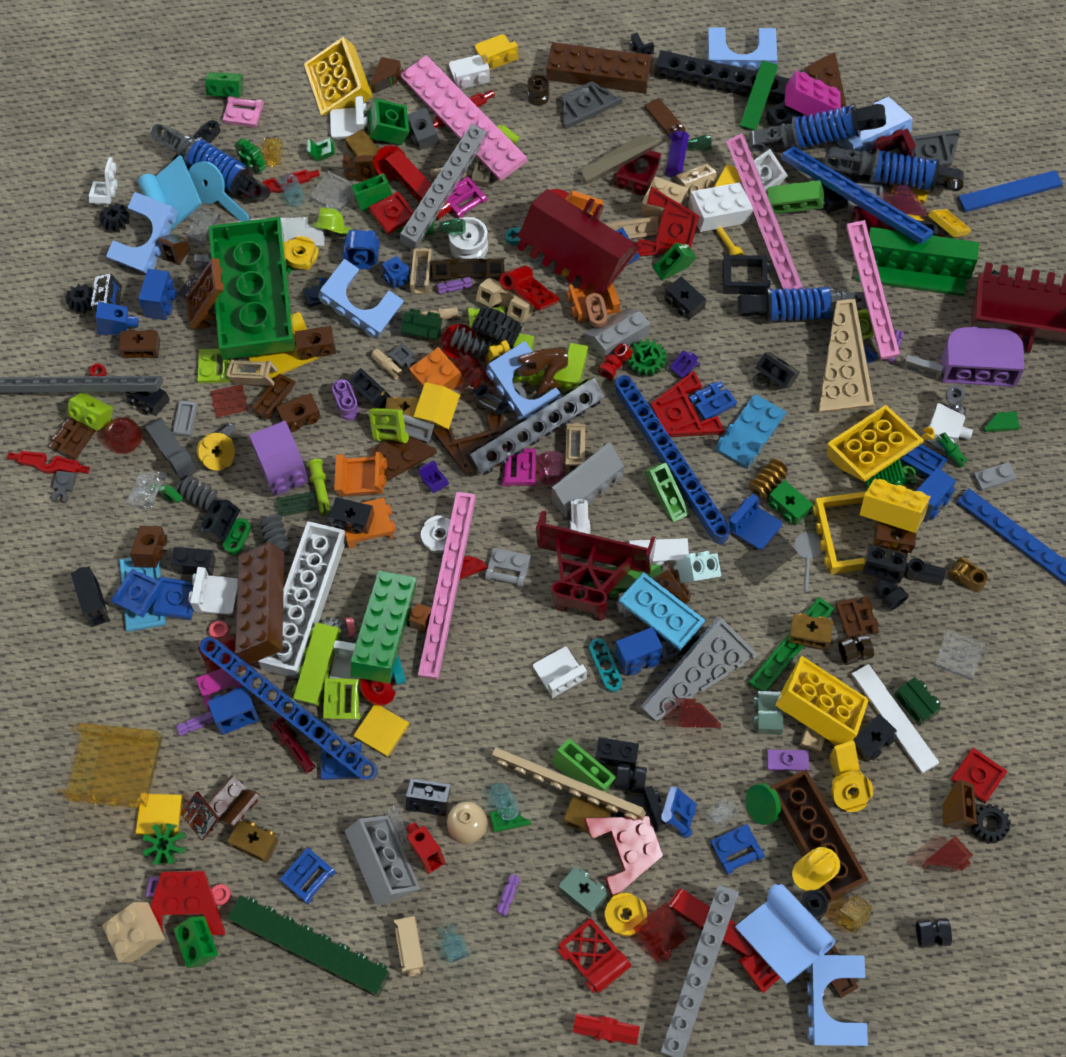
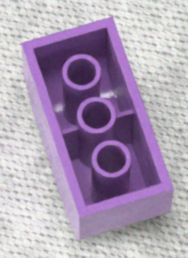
[941,327,1024,387]
[249,421,308,497]

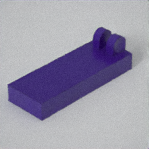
[665,130,689,177]

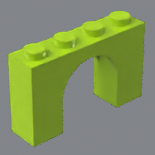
[512,334,588,391]

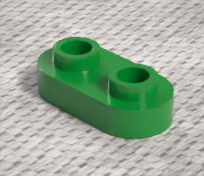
[223,518,251,555]

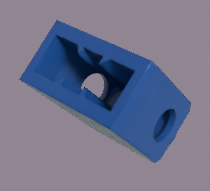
[96,302,139,335]

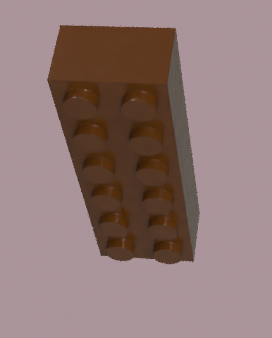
[546,42,652,94]
[235,542,284,664]
[770,769,869,904]

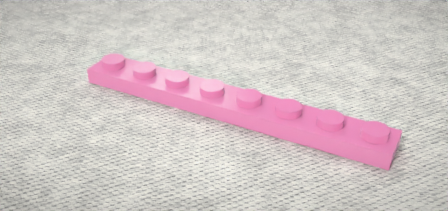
[846,220,900,360]

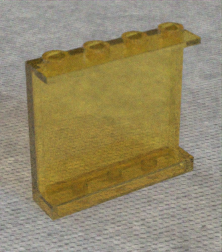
[62,723,163,809]

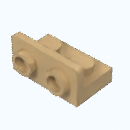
[676,164,718,198]

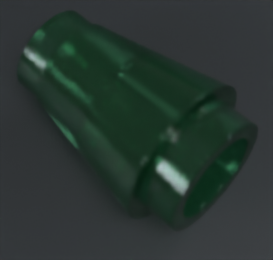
[687,134,712,151]
[439,217,466,236]

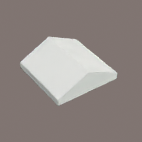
[754,149,788,192]

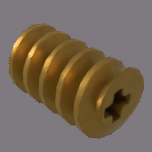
[748,458,788,500]

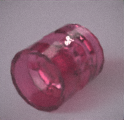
[540,451,564,485]

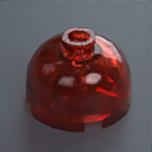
[104,417,143,454]

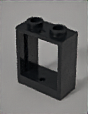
[722,255,771,295]
[71,566,110,628]

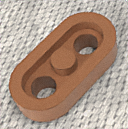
[586,293,608,328]

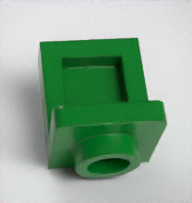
[307,138,335,161]

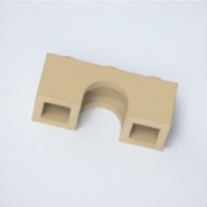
[476,277,534,323]

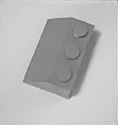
[584,308,650,359]

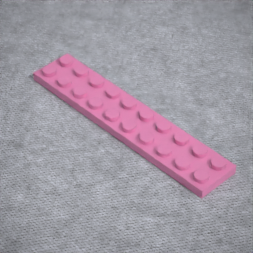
[401,55,528,181]

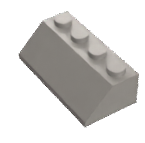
[552,442,624,519]
[345,815,420,906]

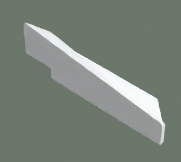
[238,217,325,246]

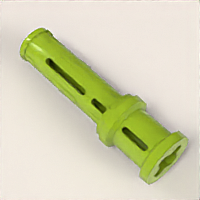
[306,459,331,515]

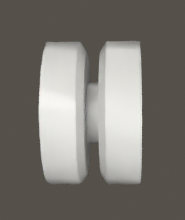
[448,217,488,259]

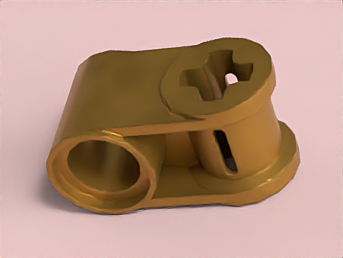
[948,557,988,592]

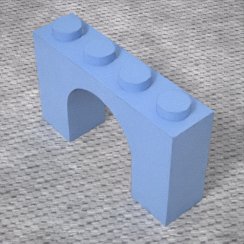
[708,28,777,71]
[835,97,912,156]
[106,192,178,274]
[318,259,404,339]
[486,341,561,425]
[806,955,868,1046]

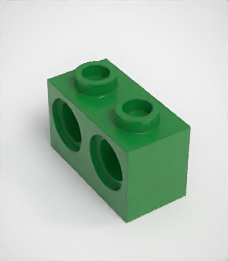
[173,916,218,968]

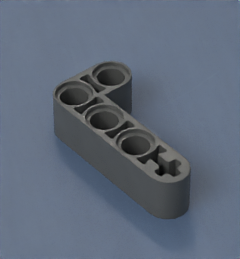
[144,417,197,481]

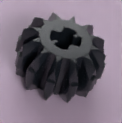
[99,203,130,233]
[65,283,97,314]

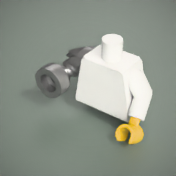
[922,385,973,449]

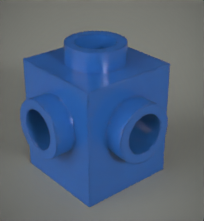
[382,256,410,289]

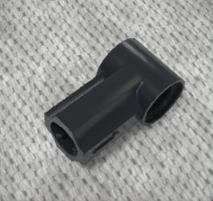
[472,385,508,415]
[904,558,946,585]

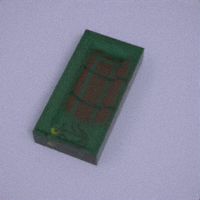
[276,491,317,517]

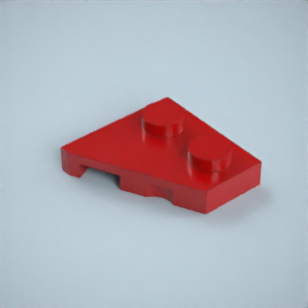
[738,953,780,993]

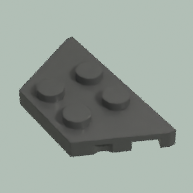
[562,81,623,129]
[898,129,961,167]

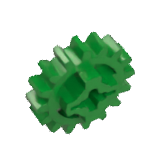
[234,138,267,174]
[628,339,667,377]

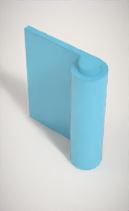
[138,155,202,232]

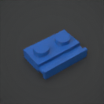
[901,444,947,478]

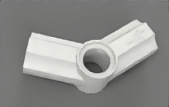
[569,499,590,558]

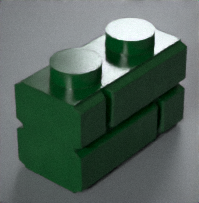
[401,308,443,340]
[894,677,941,726]

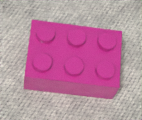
[785,70,841,118]

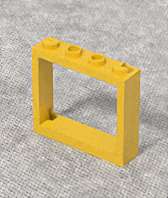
[812,491,897,575]

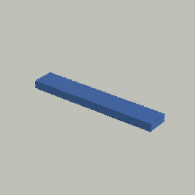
[958,170,1063,213]

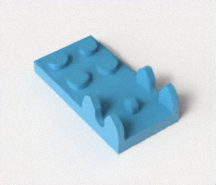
[716,394,787,469]

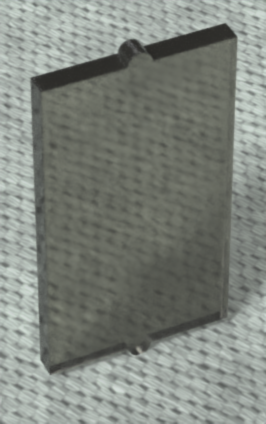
[734,532,798,586]

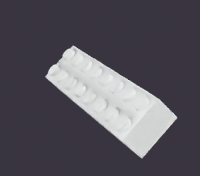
[258,521,347,679]

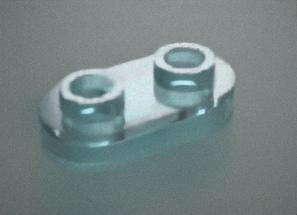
[281,173,304,207]
[490,783,519,820]

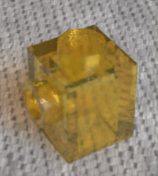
[262,138,284,166]
[837,894,872,934]

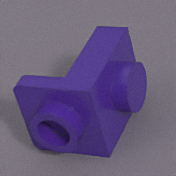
[418,460,449,493]

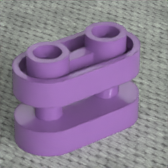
[332,380,359,421]

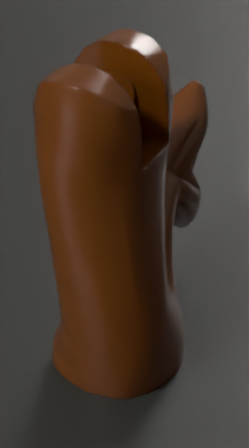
[517,348,568,394]

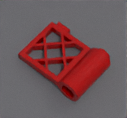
[499,265,560,311]
[558,918,632,994]

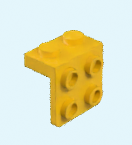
[475,34,518,70]

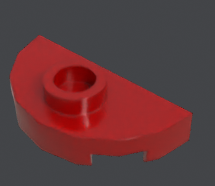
[459,556,488,580]

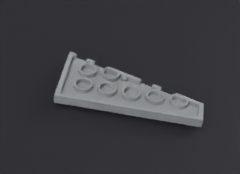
[640,616,759,721]

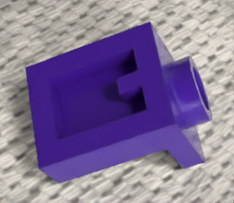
[670,350,700,379]

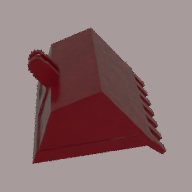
[517,189,641,295]
[971,262,1066,353]

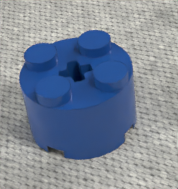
[342,230,380,269]

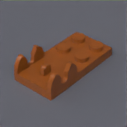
[186,258,224,329]

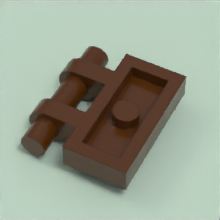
[342,155,376,182]
[48,417,96,460]
[835,596,879,639]

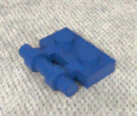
[688,381,737,420]

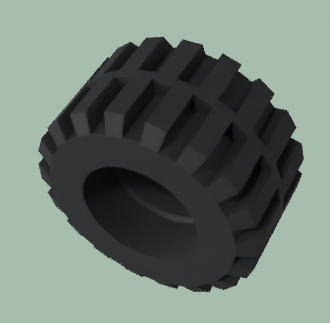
[471,307,522,348]

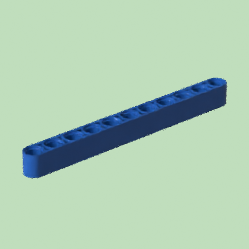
[615,375,730,544]
[200,637,378,780]

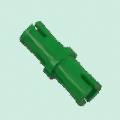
[936,432,968,468]

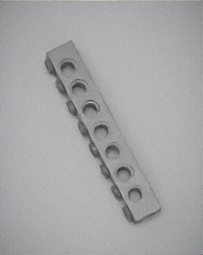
[400,123,487,250]
[661,885,739,1057]

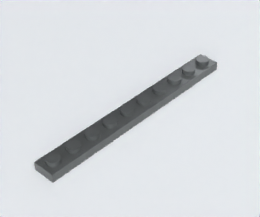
[0,376,163,394]

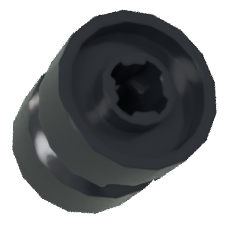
[871,579,909,612]
[615,763,647,794]
[800,890,828,922]
[915,918,952,948]

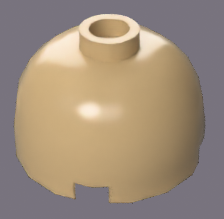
[446,801,488,844]

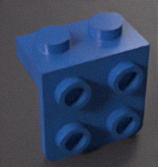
[729,494,782,550]

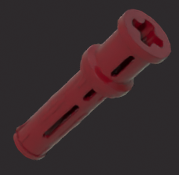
[269,717,316,774]

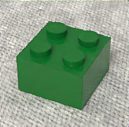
[367,98,409,145]

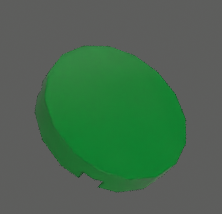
[745,783,781,825]

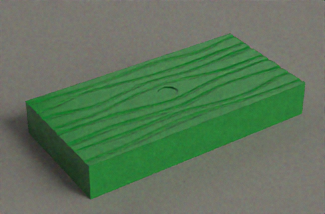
[209,217,296,360]

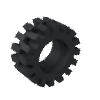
[971,804,1011,844]

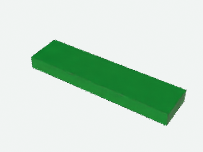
[740,60,779,131]

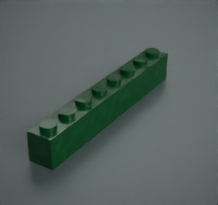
[227,896,390,998]

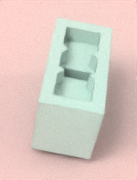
[676,551,721,583]

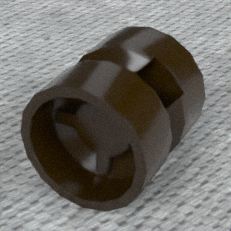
[527,74,549,106]
[838,633,874,665]

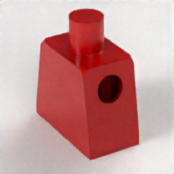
[406,823,446,874]

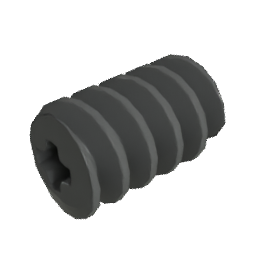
[450,325,492,360]
[176,475,218,512]
[259,515,290,555]

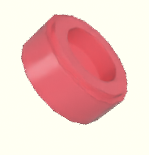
[345,617,356,637]
[209,621,229,641]
[212,884,231,906]

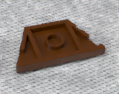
[804,53,846,107]
[371,436,437,481]

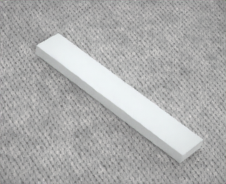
[851,664,939,774]

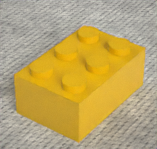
[859,479,931,533]

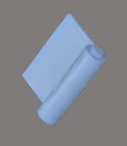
[735,884,836,985]

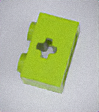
[67,393,113,431]

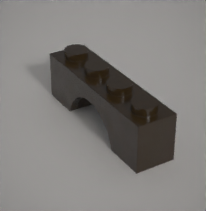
[432,257,505,279]

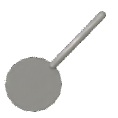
[794,532,822,592]

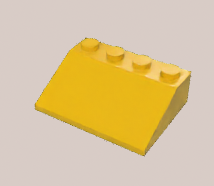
[304,37,373,116]
[827,405,924,482]
[775,656,869,745]

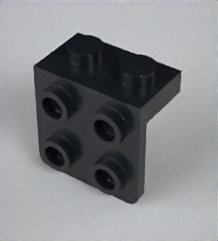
[615,786,666,833]

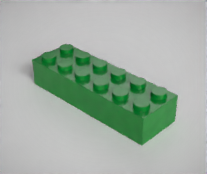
[869,227,979,279]
[350,570,417,684]

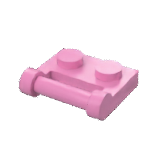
[223,97,263,128]

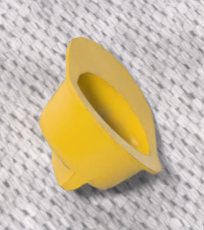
[792,847,840,891]

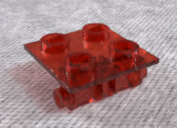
[453,352,494,389]
[633,902,690,963]

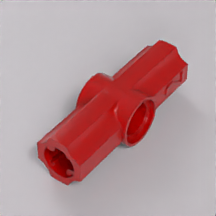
[573,1013,640,1046]

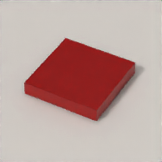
[369,191,414,235]
[950,748,1008,804]

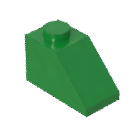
[653,243,697,280]

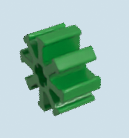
[142,823,187,865]

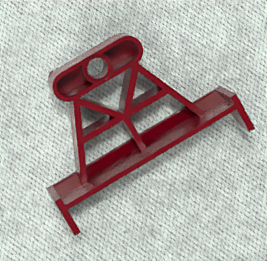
[536,510,656,621]

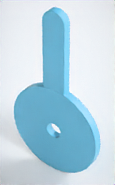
[189,161,249,221]

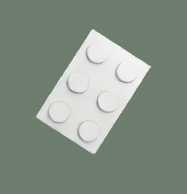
[688,182,753,232]

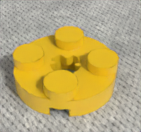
[285,236,318,270]
[196,433,235,471]
[831,771,873,812]
[605,893,647,937]

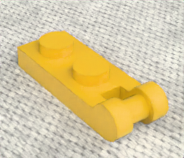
[484,340,510,365]

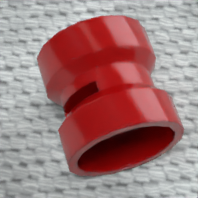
[597,354,622,380]

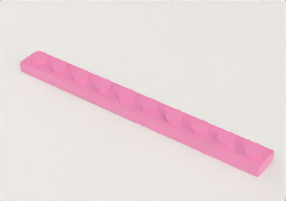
[726,133,804,290]
[418,492,476,680]

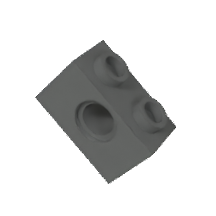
[408,107,440,150]

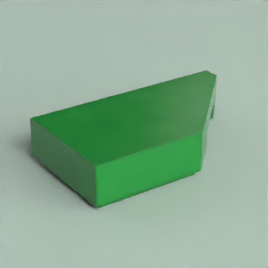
[984,411,1020,432]
[151,485,183,503]
[490,808,531,833]

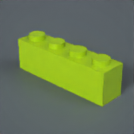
[292,622,342,707]

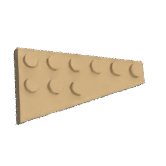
[818,299,874,413]

